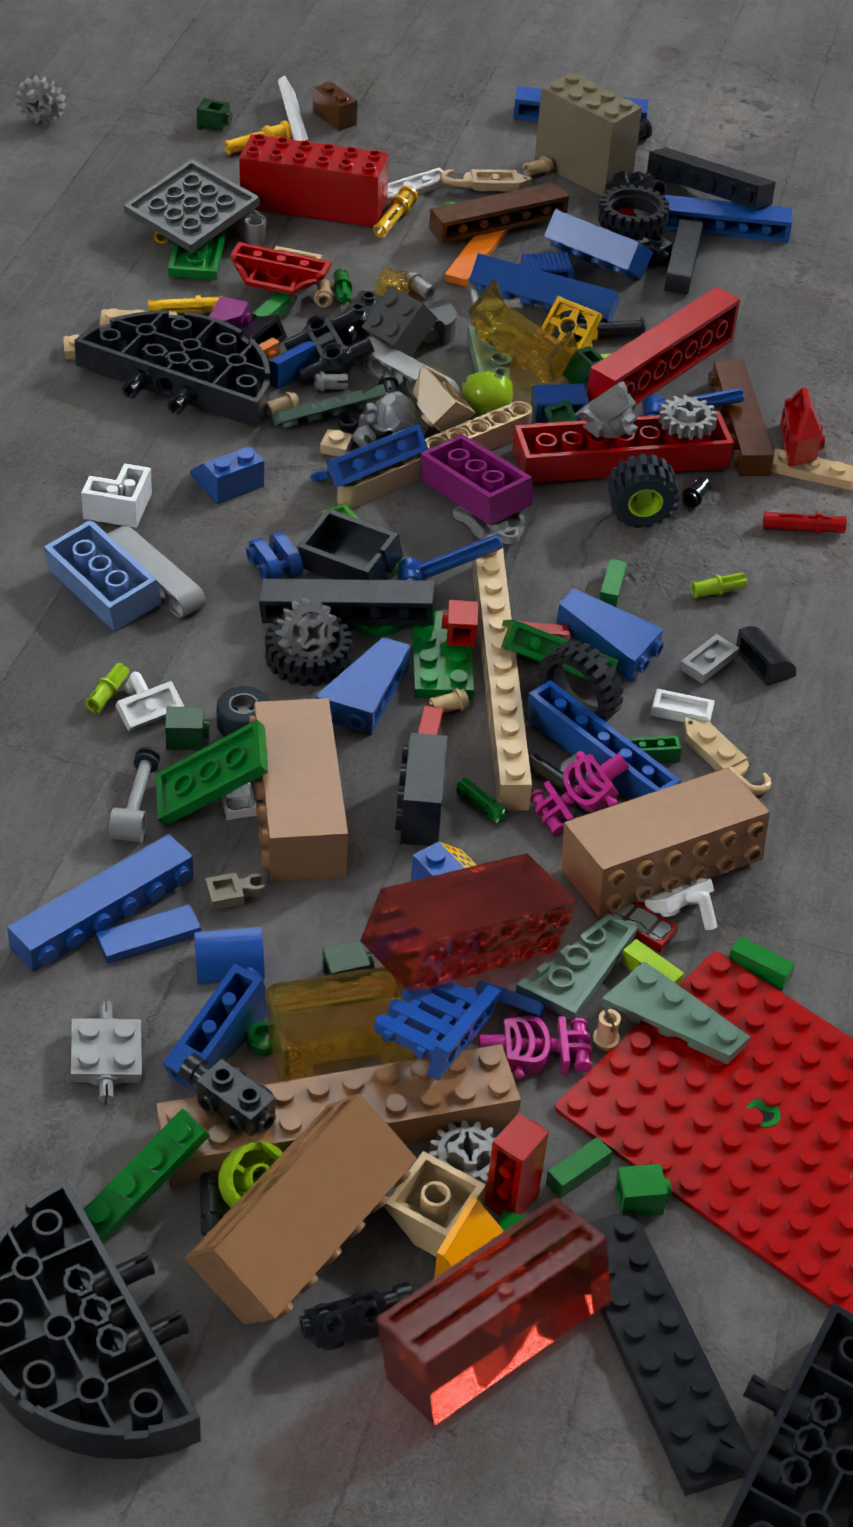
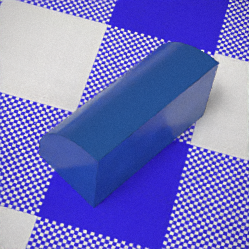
[268,341,316,389]
[194,927,265,985]

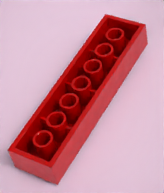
[587,287,740,405]
[512,411,734,484]

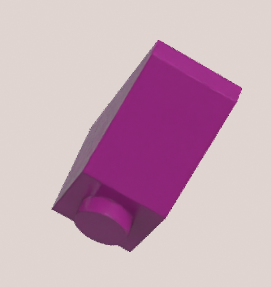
[210,297,252,330]

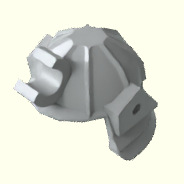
[575,381,638,438]
[361,391,429,435]

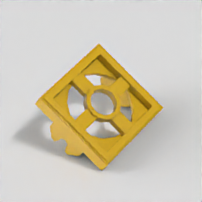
[535,296,603,357]

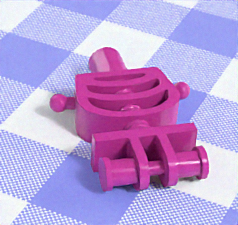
[530,751,630,837]
[478,1011,592,1080]

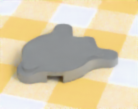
[453,506,525,544]

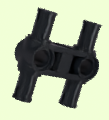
[283,308,375,384]

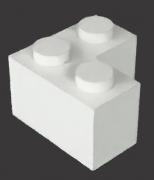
[81,464,152,528]

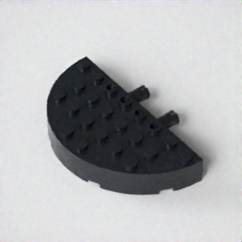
[74,310,270,428]
[0,1179,201,1459]
[711,1303,853,1527]

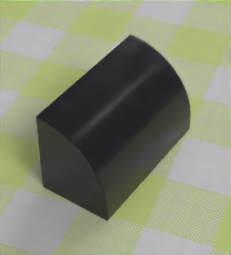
[241,315,287,345]
[736,626,796,686]

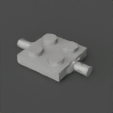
[70,1001,142,1104]

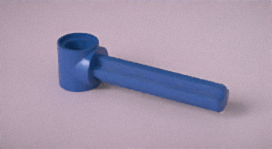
[642,387,745,416]
[397,535,503,581]

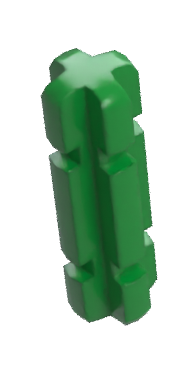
[456,777,507,823]

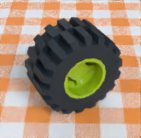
[607,454,679,528]

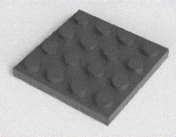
[123,159,260,253]

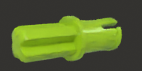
[690,573,747,599]
[85,663,130,713]

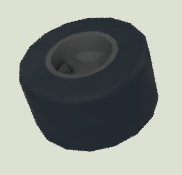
[216,686,270,737]

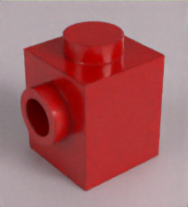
[441,600,478,647]

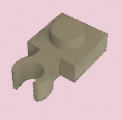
[205,872,265,910]

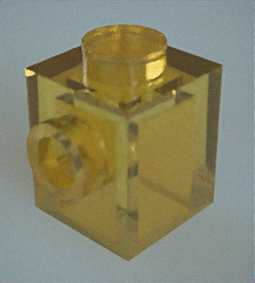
[375,267,410,296]

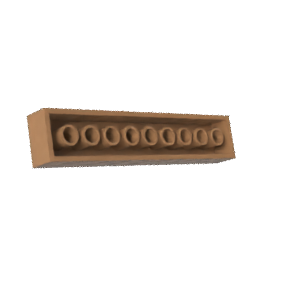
[156,1044,521,1187]

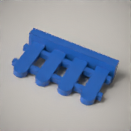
[310,424,428,487]
[373,970,501,1081]

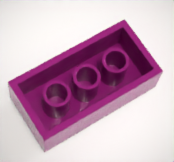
[421,434,533,525]

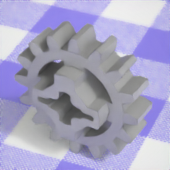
[15,75,66,125]
[658,395,717,440]
[275,598,339,660]
[429,1120,496,1188]

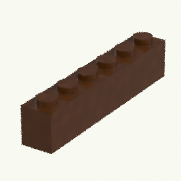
[429,182,569,244]
[708,361,774,476]

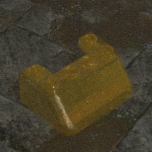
[468,280,578,383]
[265,967,420,1082]

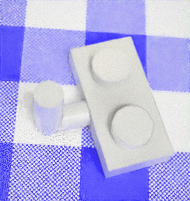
[116,671,185,732]
[645,878,718,930]

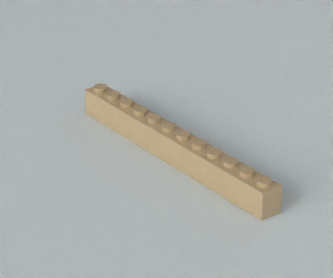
[472,542,532,811]

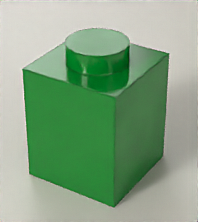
[614,1164,672,1217]

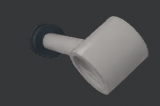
[109,747,161,843]

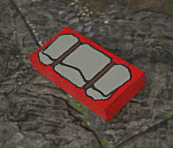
[608,902,679,953]

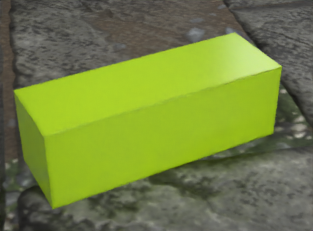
[621,939,684,985]

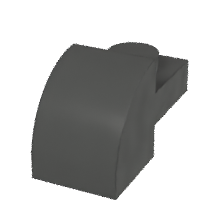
[418,303,457,347]

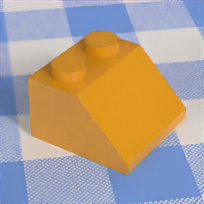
[432,1197,510,1313]

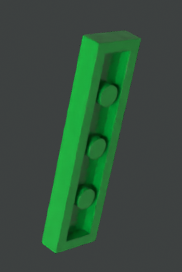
[84,1108,210,1243]

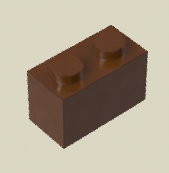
[313,82,358,131]

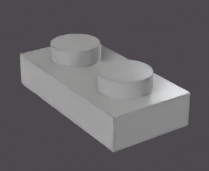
[679,634,739,684]

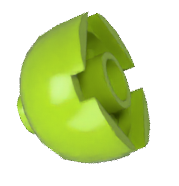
[461,372,513,418]
[218,1142,283,1208]

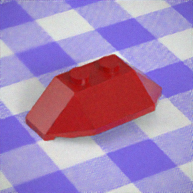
[230,242,332,295]
[780,388,825,467]

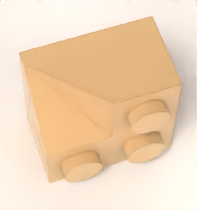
[413,365,476,432]
[385,1151,486,1257]

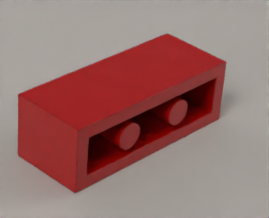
[484,1113,549,1216]

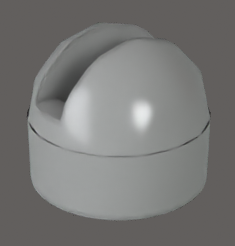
[353,425,376,447]

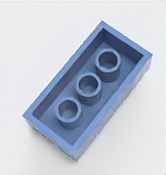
[44,520,162,632]

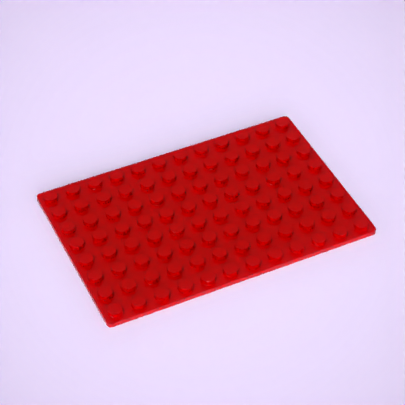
[555,951,853,1314]

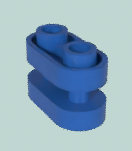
[246,532,303,580]

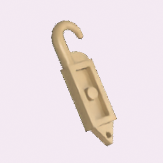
[440,169,532,192]
[684,717,772,796]

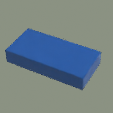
[475,980,545,1018]

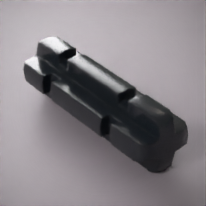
[200,1170,223,1236]

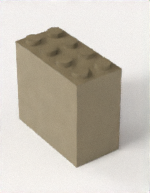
[534,73,642,196]

